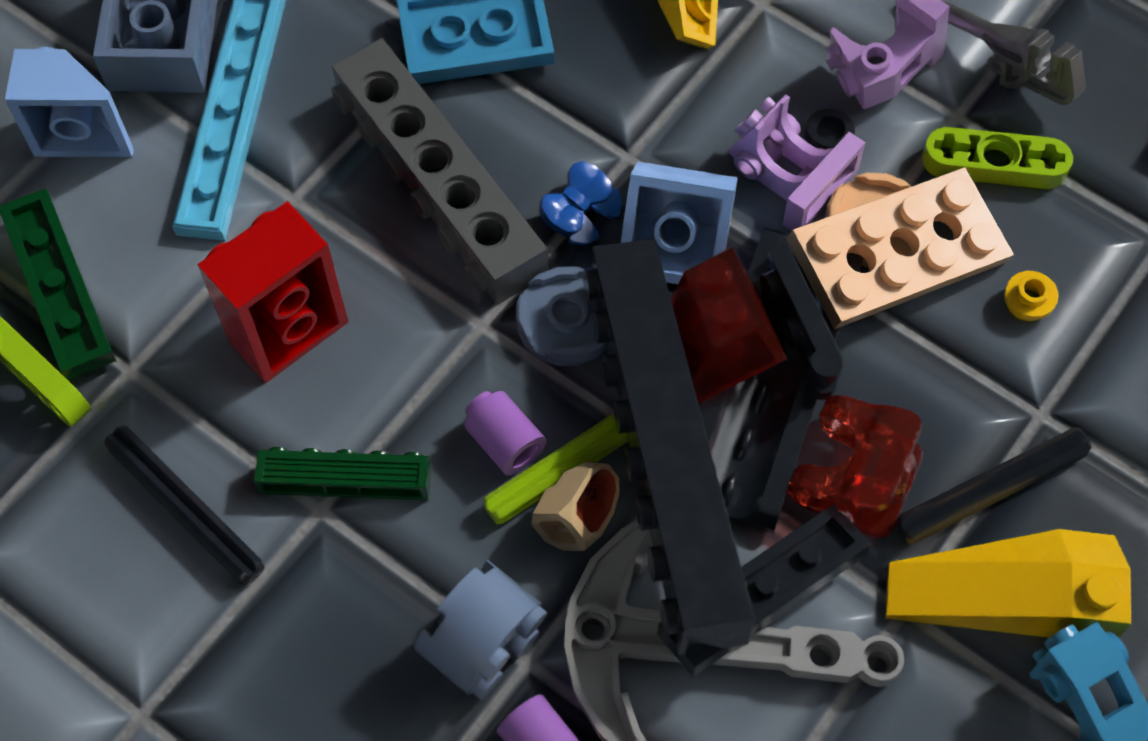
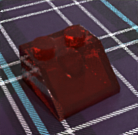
[671,247,787,403]

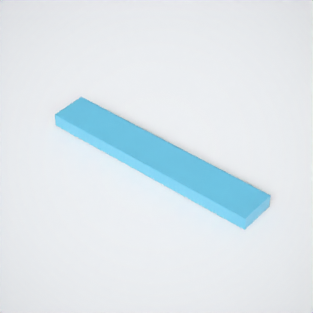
[172,0,286,241]

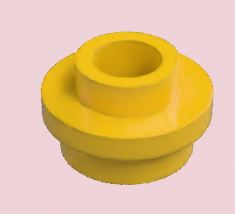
[1004,271,1059,322]

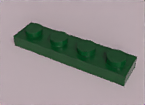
[0,188,116,381]

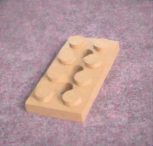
[787,168,1014,329]

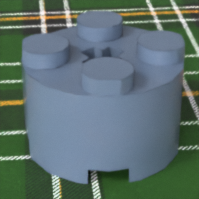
[414,560,547,700]

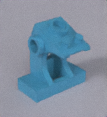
[1029,622,1148,741]

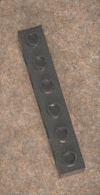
[331,38,549,305]

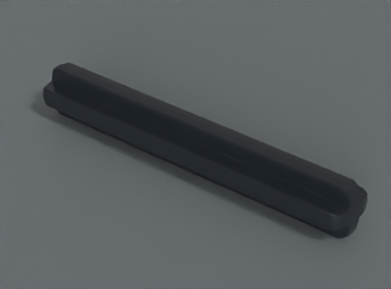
[104,426,265,586]
[895,427,1092,545]

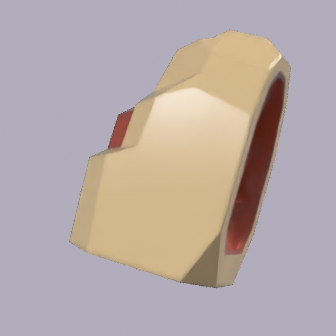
[531,462,620,551]

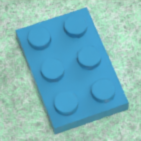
[397,0,555,84]

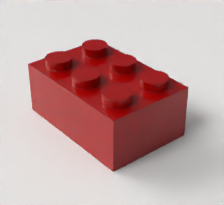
[197,201,349,384]

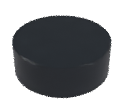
[803,109,855,150]

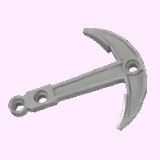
[564,520,904,741]

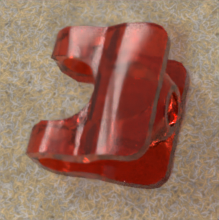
[788,395,923,538]

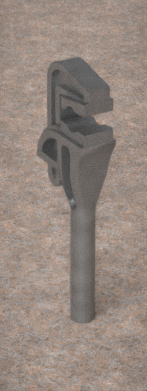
[941,0,1086,105]

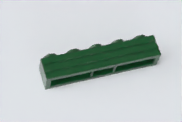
[254,447,431,501]

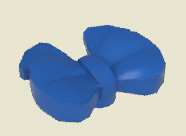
[539,161,622,246]

